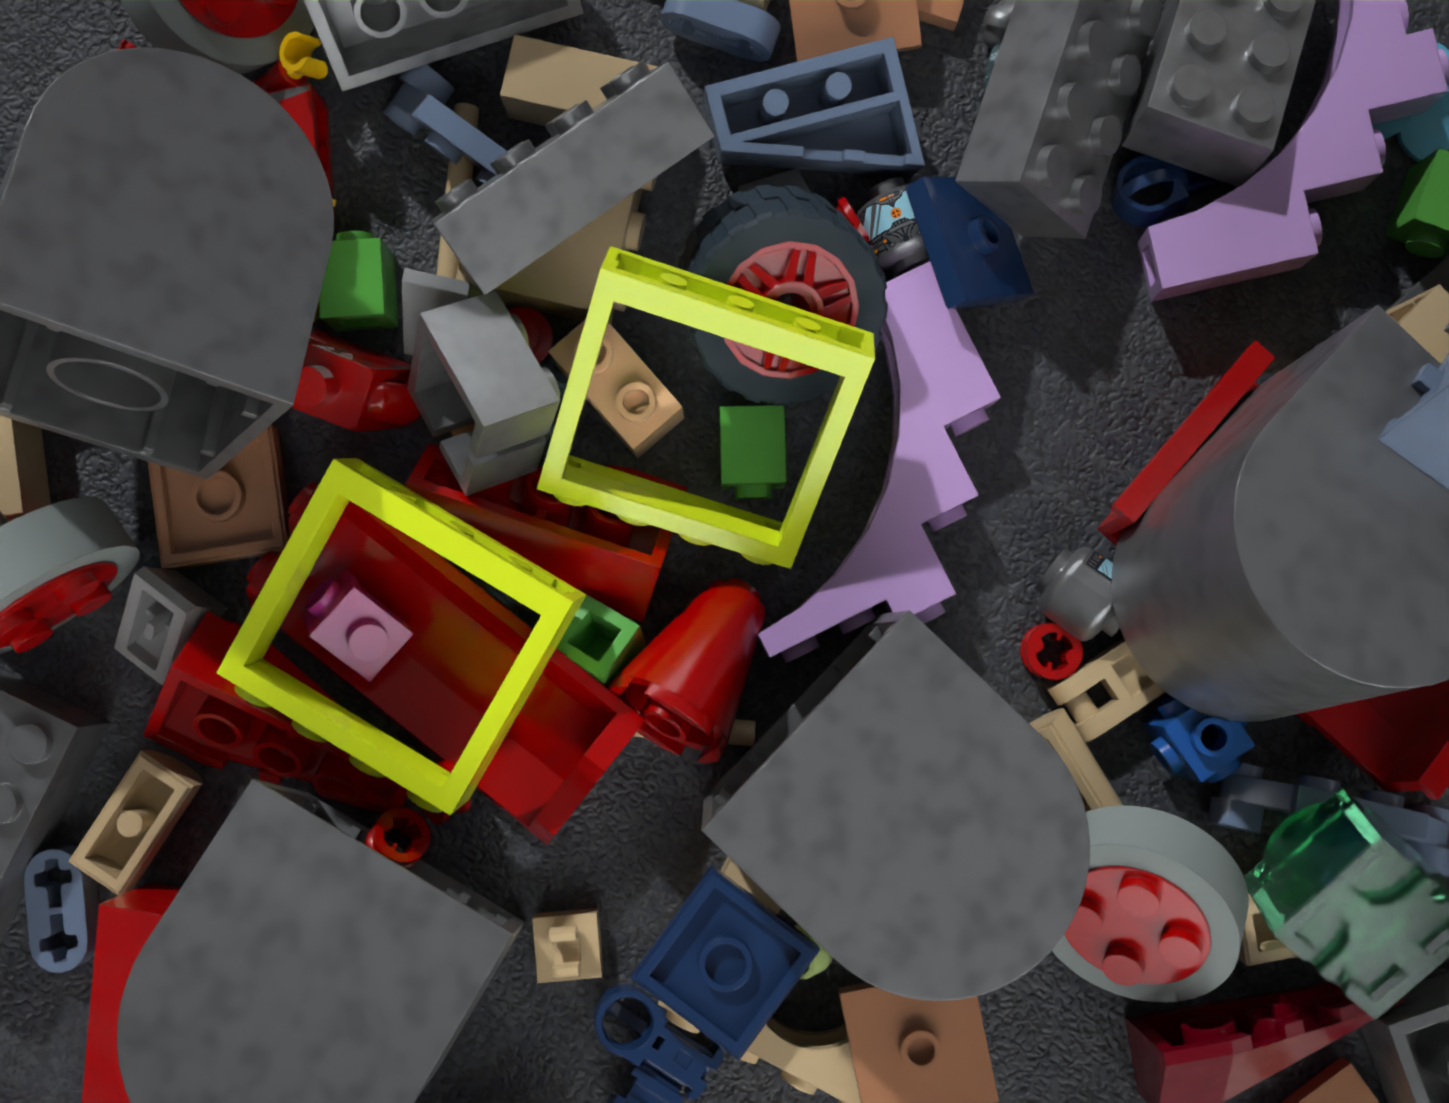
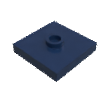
[906,177,1034,309]
[630,865,820,1060]

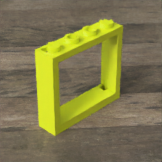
[537,246,875,569]
[216,458,586,816]

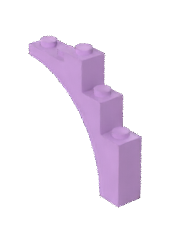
[1137,0,1449,302]
[758,261,1001,663]

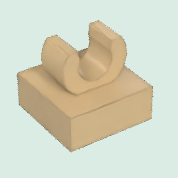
[532,908,604,983]

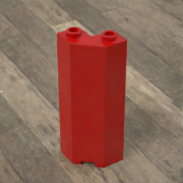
[246,482,646,845]

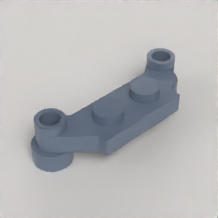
[383,65,507,185]
[1207,763,1449,877]

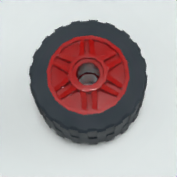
[677,184,888,406]

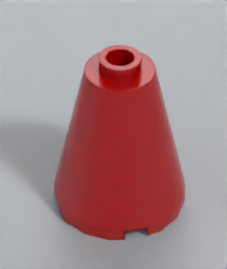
[607,578,766,764]

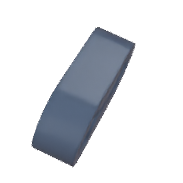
[660,0,781,62]
[24,845,99,973]

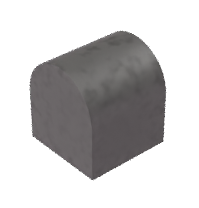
[0,47,334,480]
[1112,305,1449,722]
[701,610,1090,1001]
[117,779,525,1103]

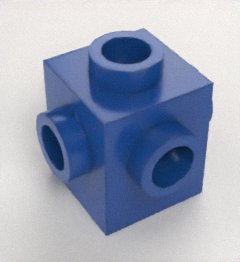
[1141,695,1256,783]

